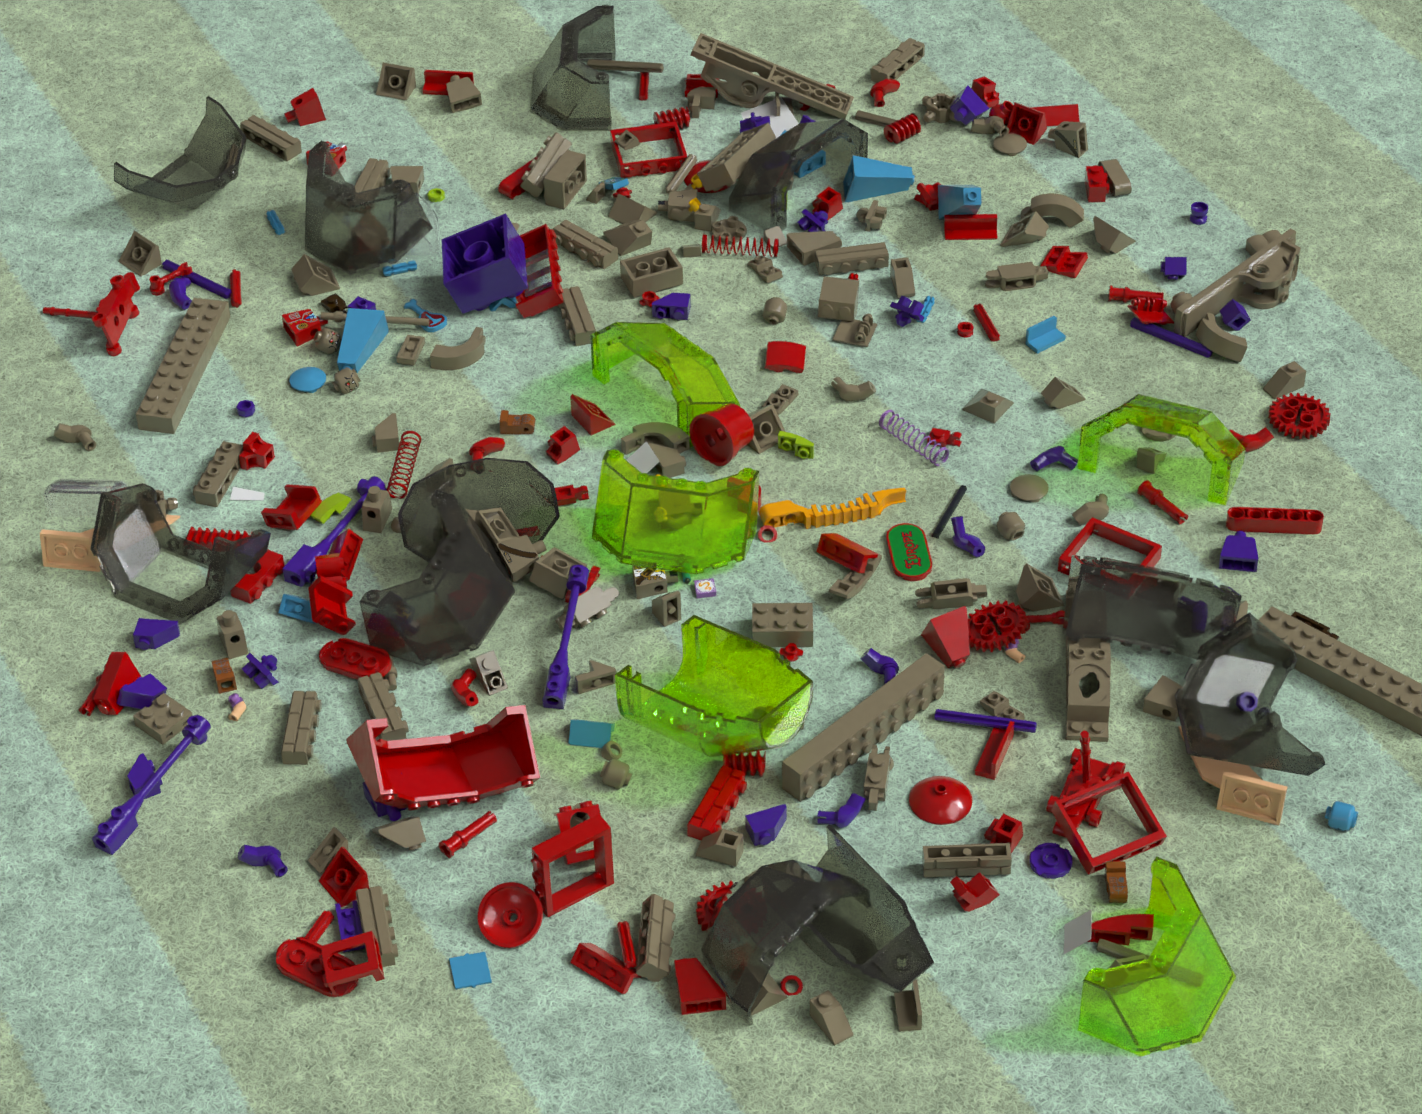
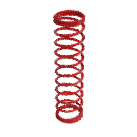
[702,234,779,257]
[387,431,421,499]

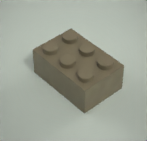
[543,150,587,210]
[620,247,683,298]
[752,603,813,647]

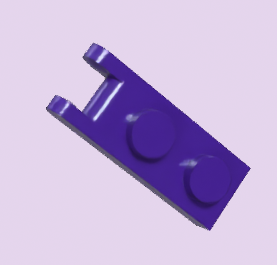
[335,900,365,953]

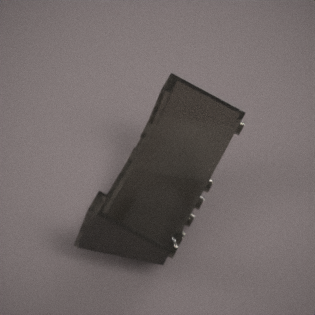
[529,5,616,131]
[729,119,868,231]
[305,140,433,274]
[90,483,271,624]
[359,490,515,666]
[1062,555,1242,670]
[1175,612,1325,776]

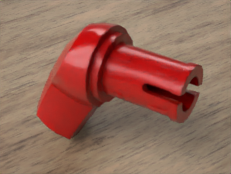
[870,79,900,107]
[1225,427,1274,452]
[469,437,505,470]
[451,668,479,707]

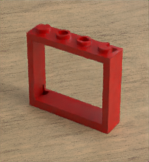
[610,122,688,178]
[1058,517,1162,600]
[1051,771,1167,875]
[531,814,614,917]

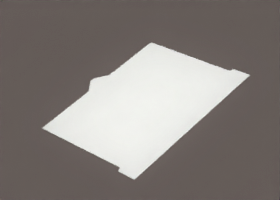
[741,96,799,139]

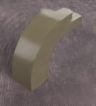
[1021,193,1084,227]
[1196,312,1248,362]
[430,327,486,370]
[621,422,690,455]

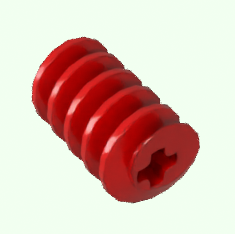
[653,106,690,129]
[884,113,921,144]
[723,749,766,777]

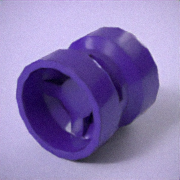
[1190,202,1208,225]

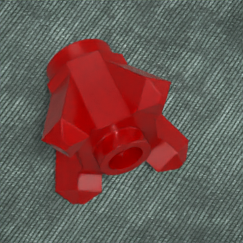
[914,182,941,211]

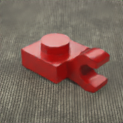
[927,428,962,447]
[554,485,589,506]

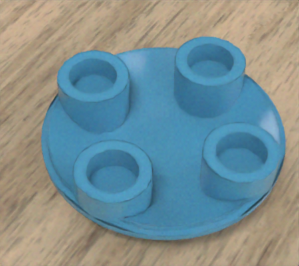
[289,367,326,393]

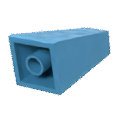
[843,155,915,202]
[938,185,981,220]
[337,308,389,373]

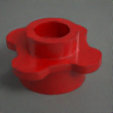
[613,187,632,198]
[639,291,660,308]
[779,643,803,662]

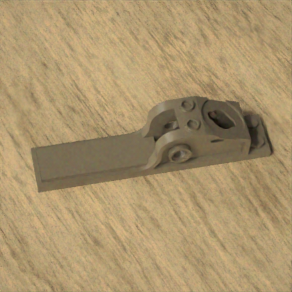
[690,33,854,120]
[1174,228,1301,337]
[1066,590,1111,742]

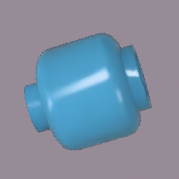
[1325,801,1358,831]

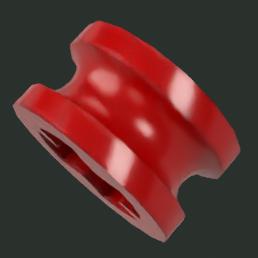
[957,322,974,338]

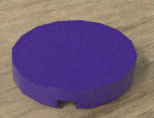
[1029,843,1072,879]

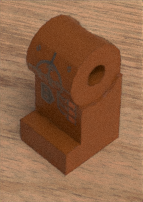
[500,410,536,435]
[211,657,237,694]
[1104,861,1128,903]

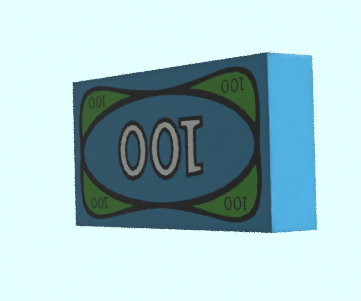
[598,177,629,190]

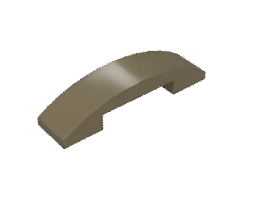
[829,554,882,599]

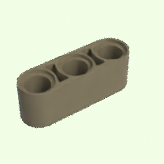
[1098,159,1132,196]

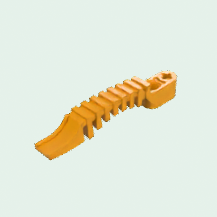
[759,488,906,529]

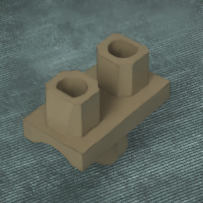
[856,200,887,232]

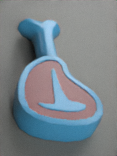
[404,299,447,332]

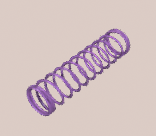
[879,410,949,466]

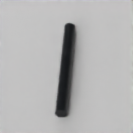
[931,485,967,538]

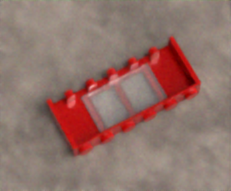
[516,224,563,318]

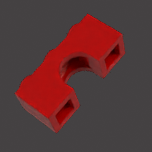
[229,547,285,604]

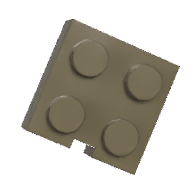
[133,693,192,745]

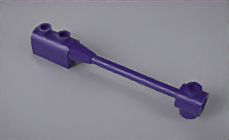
[283,476,387,587]
[542,565,589,709]
[92,715,211,855]

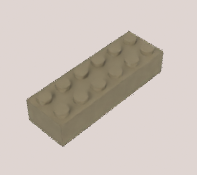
[697,122,777,192]

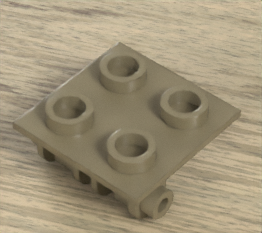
[833,314,877,347]

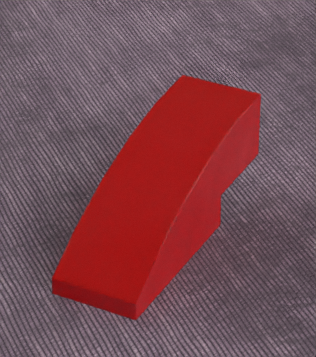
[1087,914,1154,946]

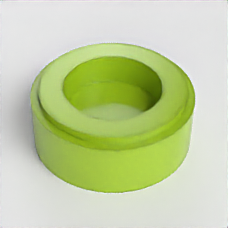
[427,188,445,202]

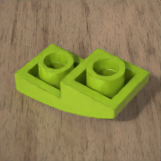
[778,431,814,459]
[310,492,352,524]

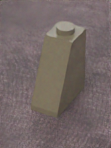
[787,231,842,266]

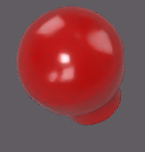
[989,101,1014,126]

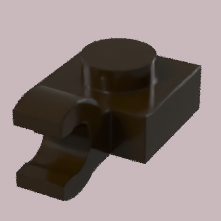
[321,293,347,314]

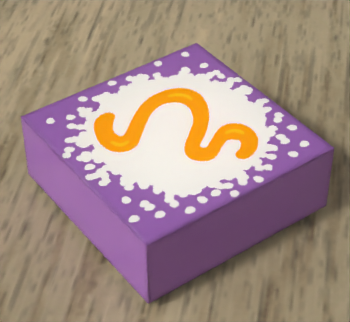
[694,578,716,598]

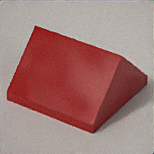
[1007,102,1047,145]
[570,394,615,436]
[319,847,369,907]

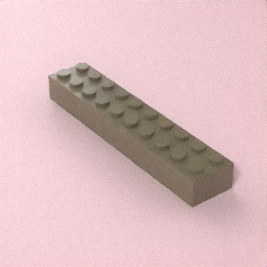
[136,298,230,434]
[1248,606,1422,736]
[782,653,945,802]

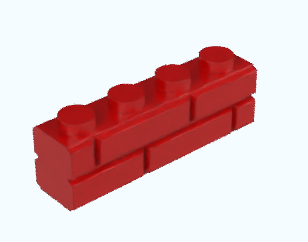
[687,765,747,841]

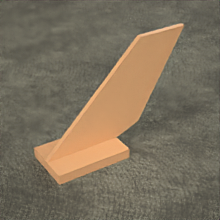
[40,514,180,572]
[1178,726,1288,825]

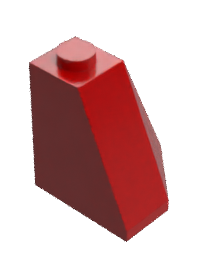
[921,606,970,668]

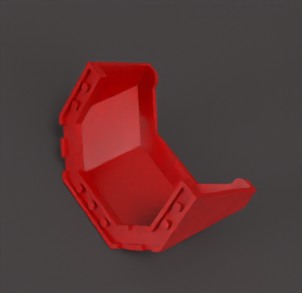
[346,705,540,811]

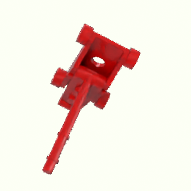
[43,272,140,357]
[1046,730,1126,838]

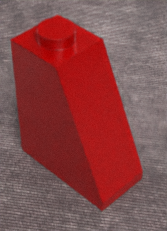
[93,652,142,715]
[674,958,726,1015]

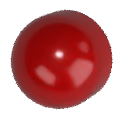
[758,525,777,543]
[780,975,803,996]

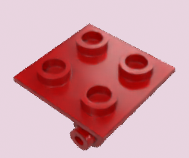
[1127,297,1174,325]

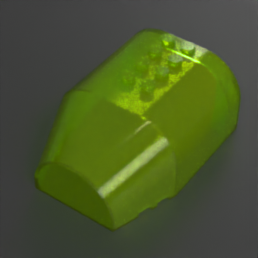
[615,615,813,757]

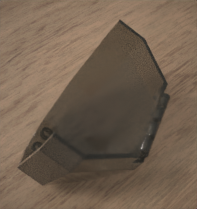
[114,96,246,209]
[398,458,560,574]
[701,860,871,1026]

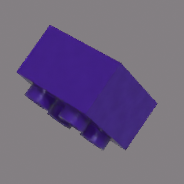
[441,213,528,314]

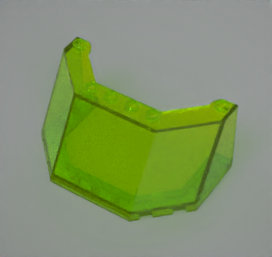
[590,322,740,447]
[1078,394,1246,506]
[592,449,759,574]
[1078,856,1236,1056]

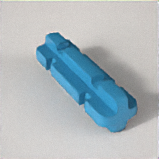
[266,210,285,235]
[382,260,417,276]
[916,296,935,323]

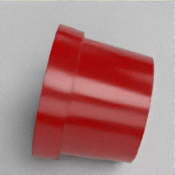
[689,403,754,466]

